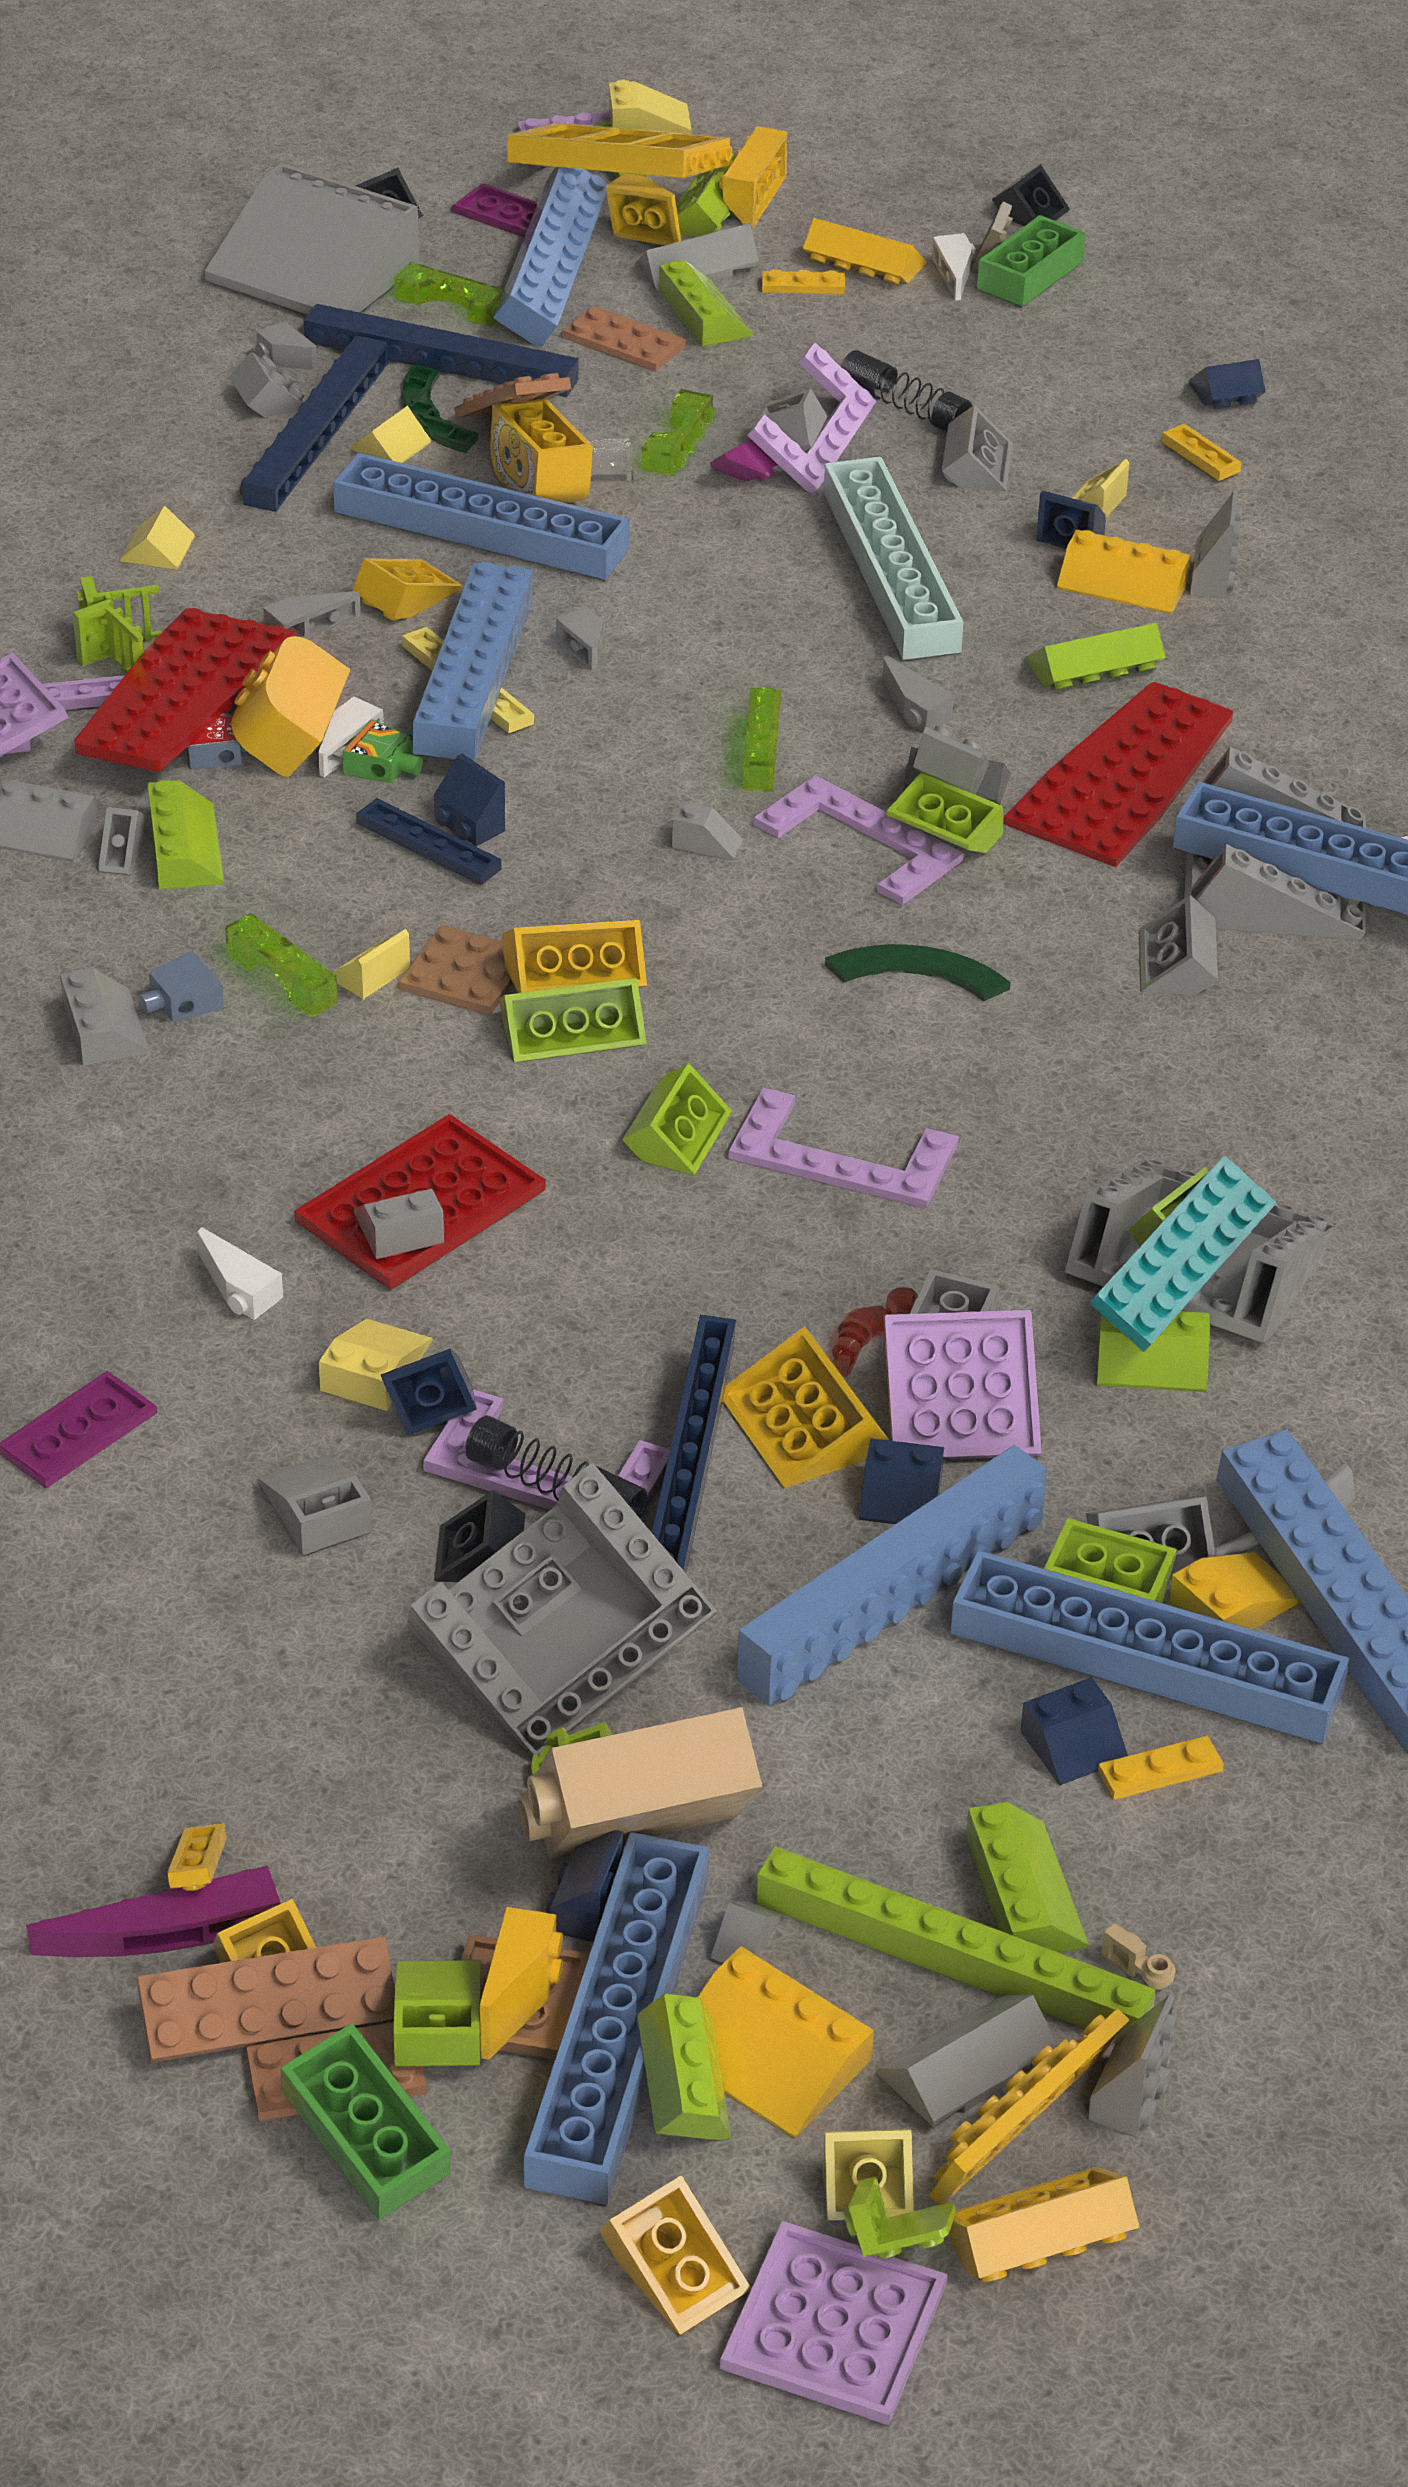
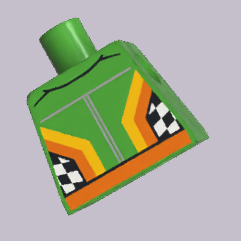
[342,719,423,783]

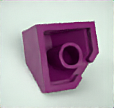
[710,439,778,481]

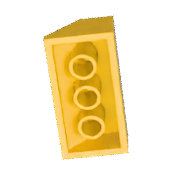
[719,126,787,228]
[803,218,927,285]
[1057,530,1191,614]
[502,920,647,993]
[948,2166,1139,2282]

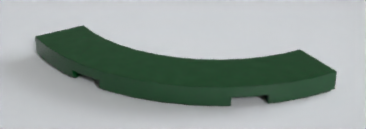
[402,364,479,454]
[825,944,1011,1001]

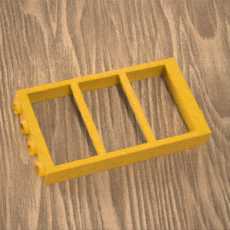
[507,123,732,178]

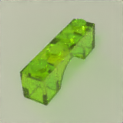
[394,262,504,327]
[641,389,716,477]
[742,687,782,792]
[225,913,338,1018]

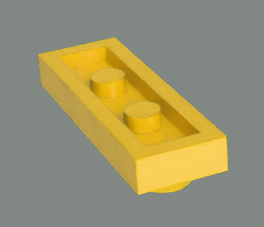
[762,269,845,294]
[1162,424,1242,481]
[1098,1735,1224,1800]
[167,1823,227,1891]

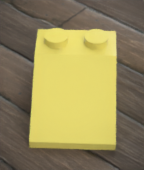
[609,80,692,134]
[319,1319,433,1411]

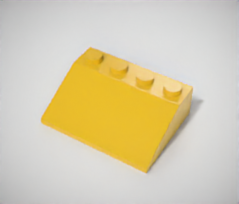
[723,1326,889,1488]
[697,1946,874,2139]

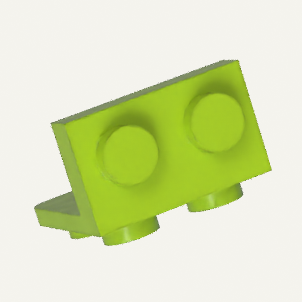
[845,2177,956,2259]

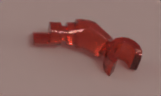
[832,1287,918,1377]

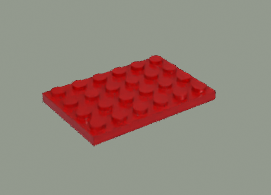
[294,1114,546,1290]

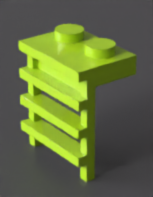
[76,576,162,642]
[73,598,144,672]

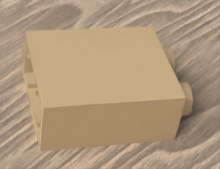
[517,1707,762,1859]

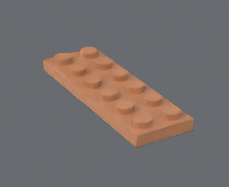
[454,373,571,419]
[136,1936,395,2063]

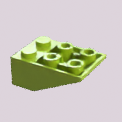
[394,1960,481,2066]

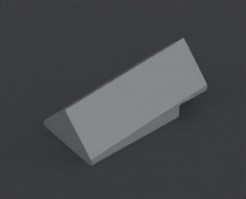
[637,223,759,291]
[877,1995,1058,2127]

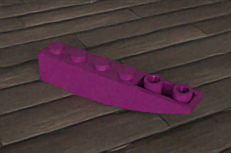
[26,1865,281,1957]

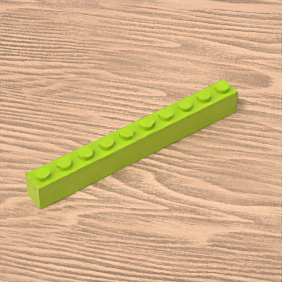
[756,1846,1156,2041]

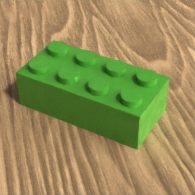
[977,215,1086,307]
[281,2023,451,2220]

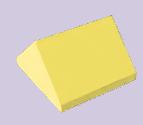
[350,406,431,463]
[1071,458,1129,518]
[120,506,195,570]
[327,929,410,999]
[822,2129,914,2221]

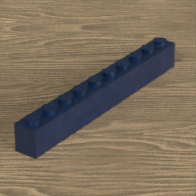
[303,303,579,397]
[240,336,388,512]
[652,1314,736,1574]

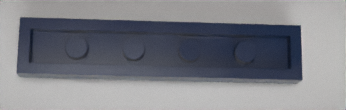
[356,798,502,885]

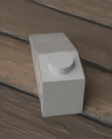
[263,591,361,639]
[882,655,954,732]

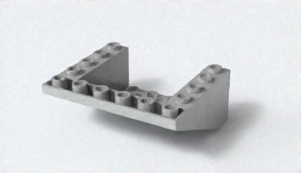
[205,163,420,315]
[1185,747,1366,940]
[1065,1158,1337,1343]
[407,1462,717,1757]

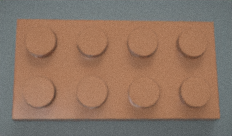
[562,306,686,371]
[246,2022,427,2121]

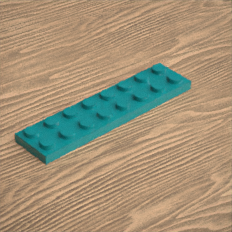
[1089,1155,1277,1352]

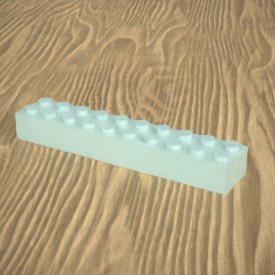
[824,457,963,660]

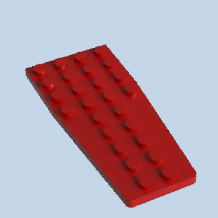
[74,608,297,771]
[1004,682,1233,867]

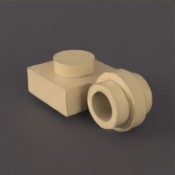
[1101,1923,1175,1990]

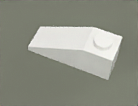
[932,233,975,300]
[318,697,384,778]
[197,1227,283,1320]

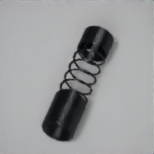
[840,350,972,431]
[465,1415,647,1518]

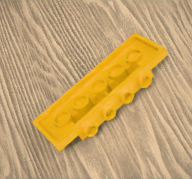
[929,2008,1130,2205]

